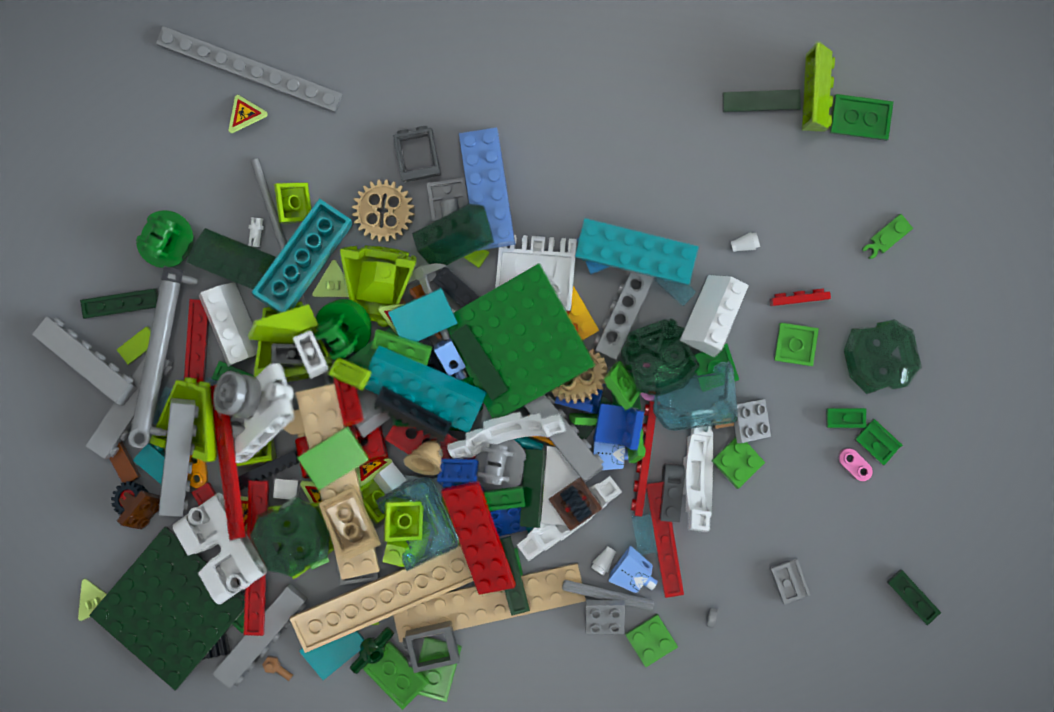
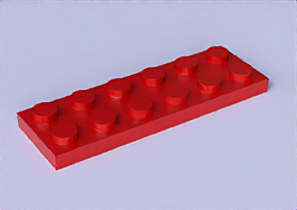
[441,481,516,595]

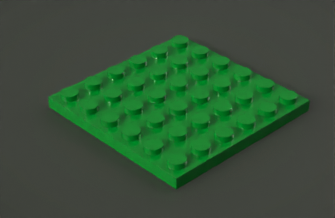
[447,263,596,419]

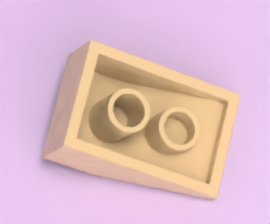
[319,487,381,561]

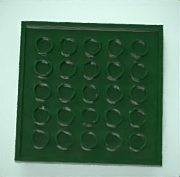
[89,527,245,691]

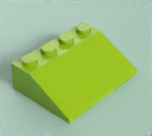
[802,42,835,132]

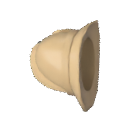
[403,440,443,475]

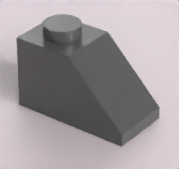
[271,344,304,367]

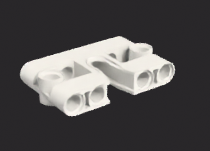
[230,364,294,463]
[172,493,267,604]

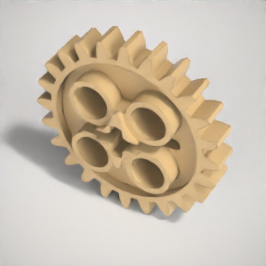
[352,179,415,242]
[550,347,608,404]

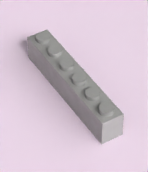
[32,316,138,406]
[86,356,173,459]
[523,394,603,483]
[159,398,199,517]
[213,584,308,689]

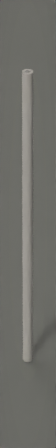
[251,158,333,385]

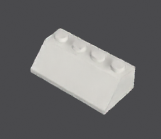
[680,275,749,357]
[199,282,258,367]

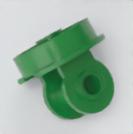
[136,210,194,268]
[314,299,372,360]

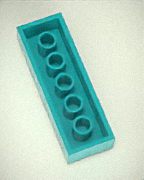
[252,198,353,313]
[575,218,699,286]
[364,346,487,433]

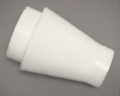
[731,232,760,252]
[591,546,616,576]

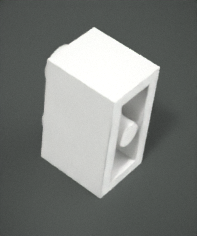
[293,330,328,379]

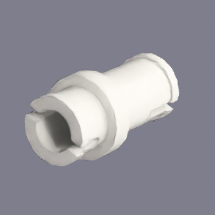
[248,217,264,247]

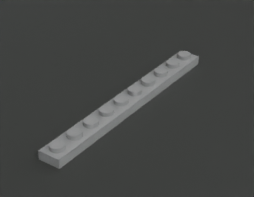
[156,26,342,113]

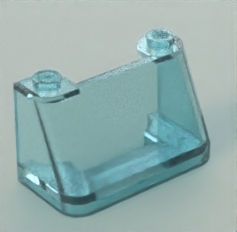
[653,362,738,431]
[376,477,459,571]

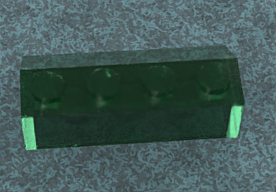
[412,204,494,266]
[187,228,276,289]

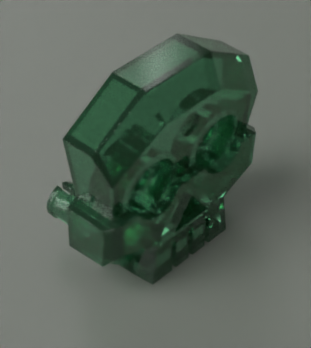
[621,318,700,396]
[844,319,922,394]
[250,496,330,577]

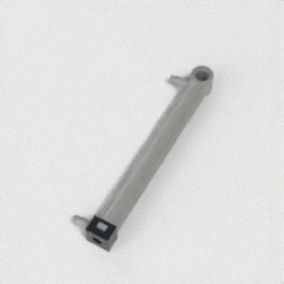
[129,266,198,448]

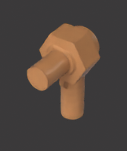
[262,656,293,681]

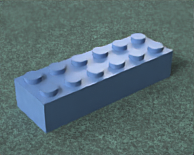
[459,127,516,251]

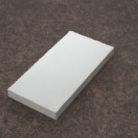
[541,446,580,526]

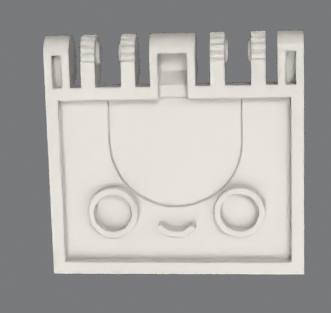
[495,235,577,311]

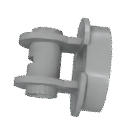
[475,439,526,490]

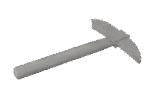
[407,264,451,341]

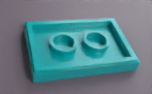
[388,288,457,342]
[299,631,365,680]

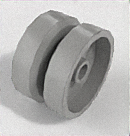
[214,371,261,419]

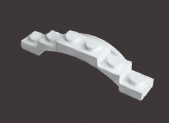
[447,412,566,459]
[683,415,713,532]
[517,476,622,561]

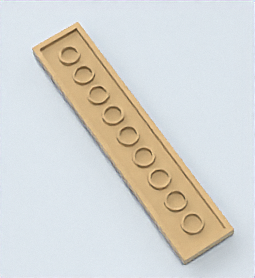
[296,383,380,580]
[289,544,473,653]
[393,563,586,642]

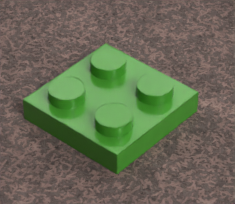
[774,323,819,366]
[604,360,642,411]
[711,437,765,489]
[625,614,678,667]

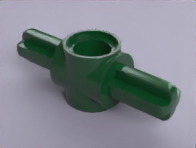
[350,627,394,674]

